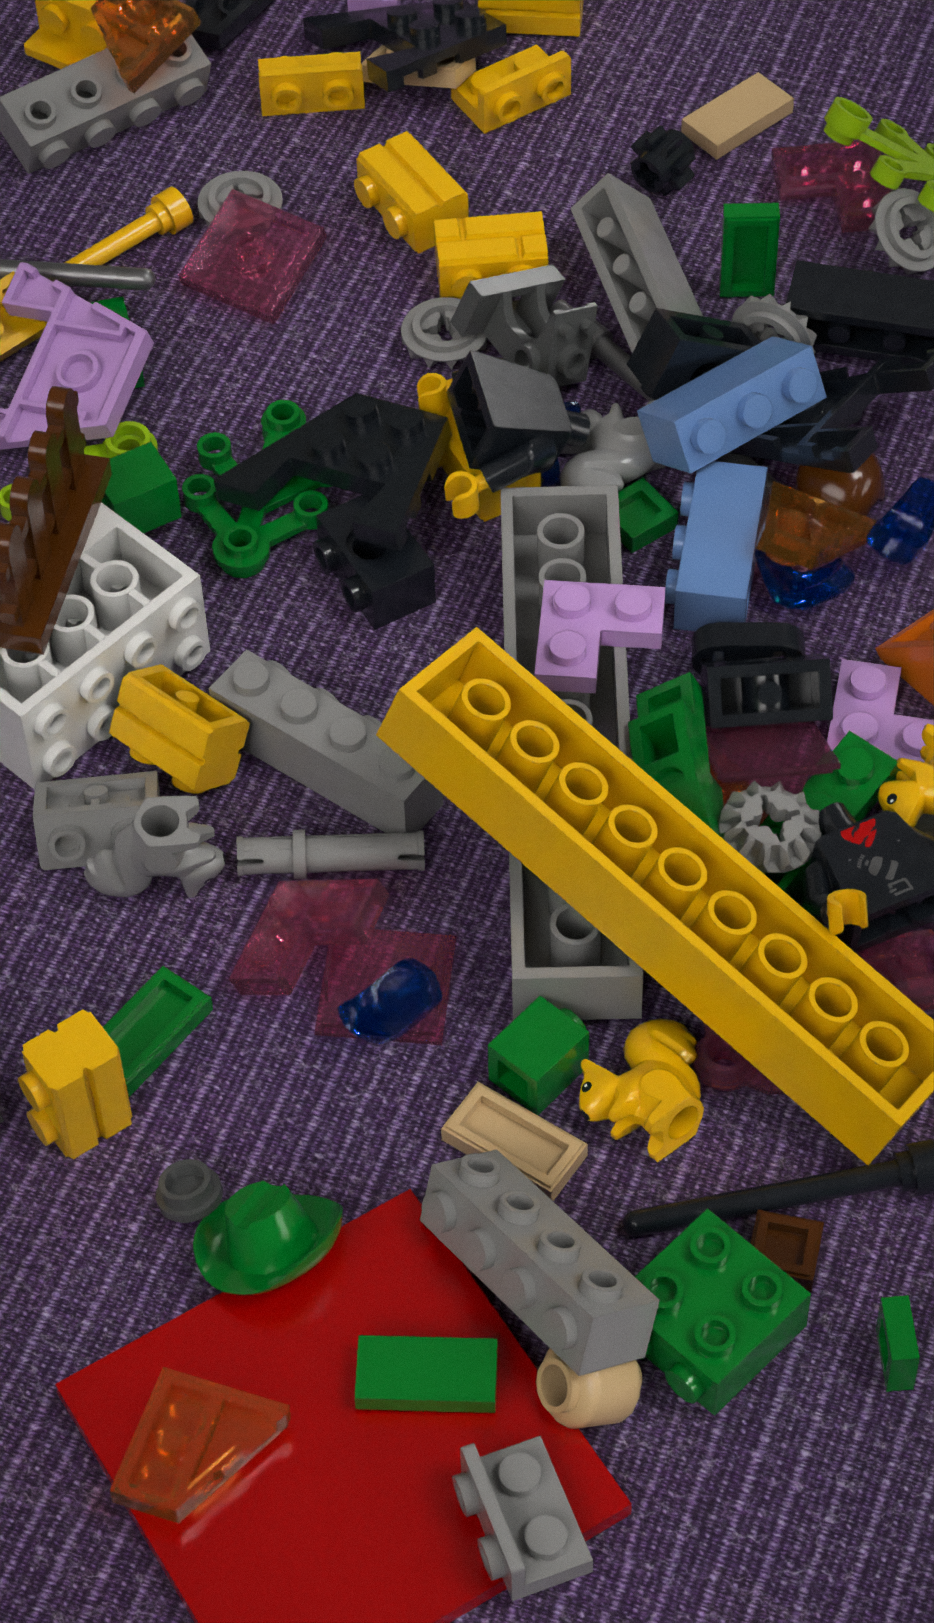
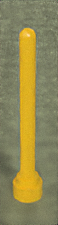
[64,186,193,286]

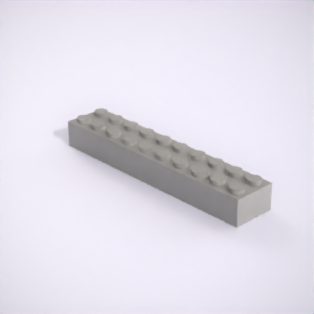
[501,485,643,1020]

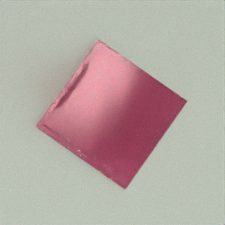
[706,721,841,794]
[314,926,456,1045]

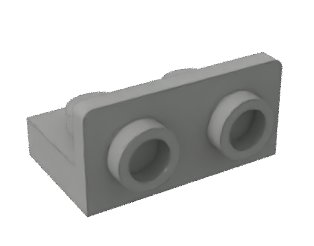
[33,771,160,870]
[452,1436,593,1601]

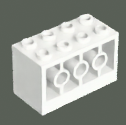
[0,503,210,790]

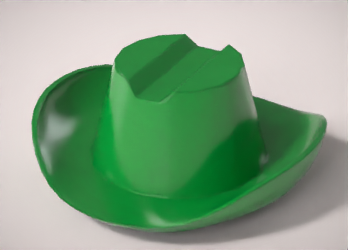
[193,1181,343,1295]

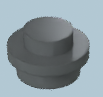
[156,1159,223,1223]

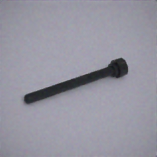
[623,1139,934,1237]

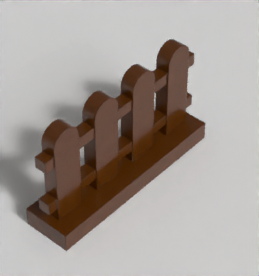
[0,386,112,655]

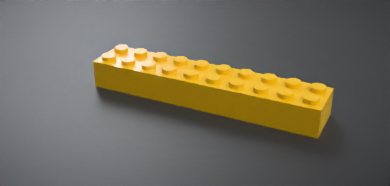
[376,627,934,1165]

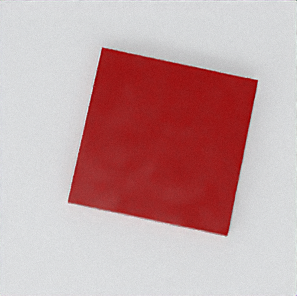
[55,1189,632,1623]

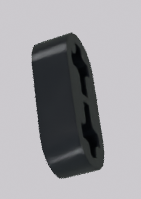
[691,622,806,675]

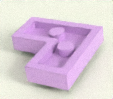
[534,580,666,694]
[824,659,934,762]

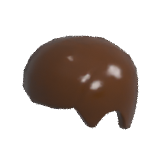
[796,453,885,522]

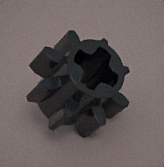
[630,125,696,196]

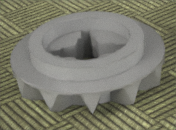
[198,171,283,239]
[868,188,934,275]
[731,294,817,353]
[401,297,488,370]
[719,780,822,873]

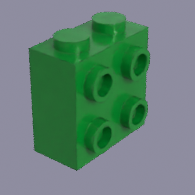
[635,1208,811,1416]

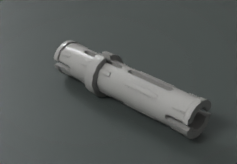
[236,829,425,879]

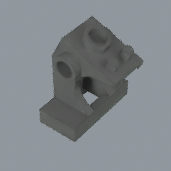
[450,264,598,387]

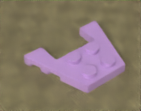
[0,262,154,450]

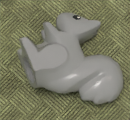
[560,400,665,492]
[84,796,225,898]

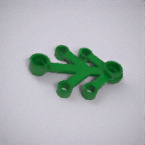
[182,400,331,578]

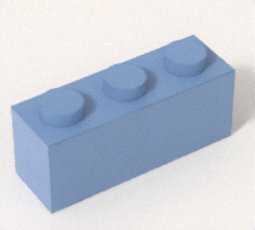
[637,336,827,474]
[665,461,768,631]

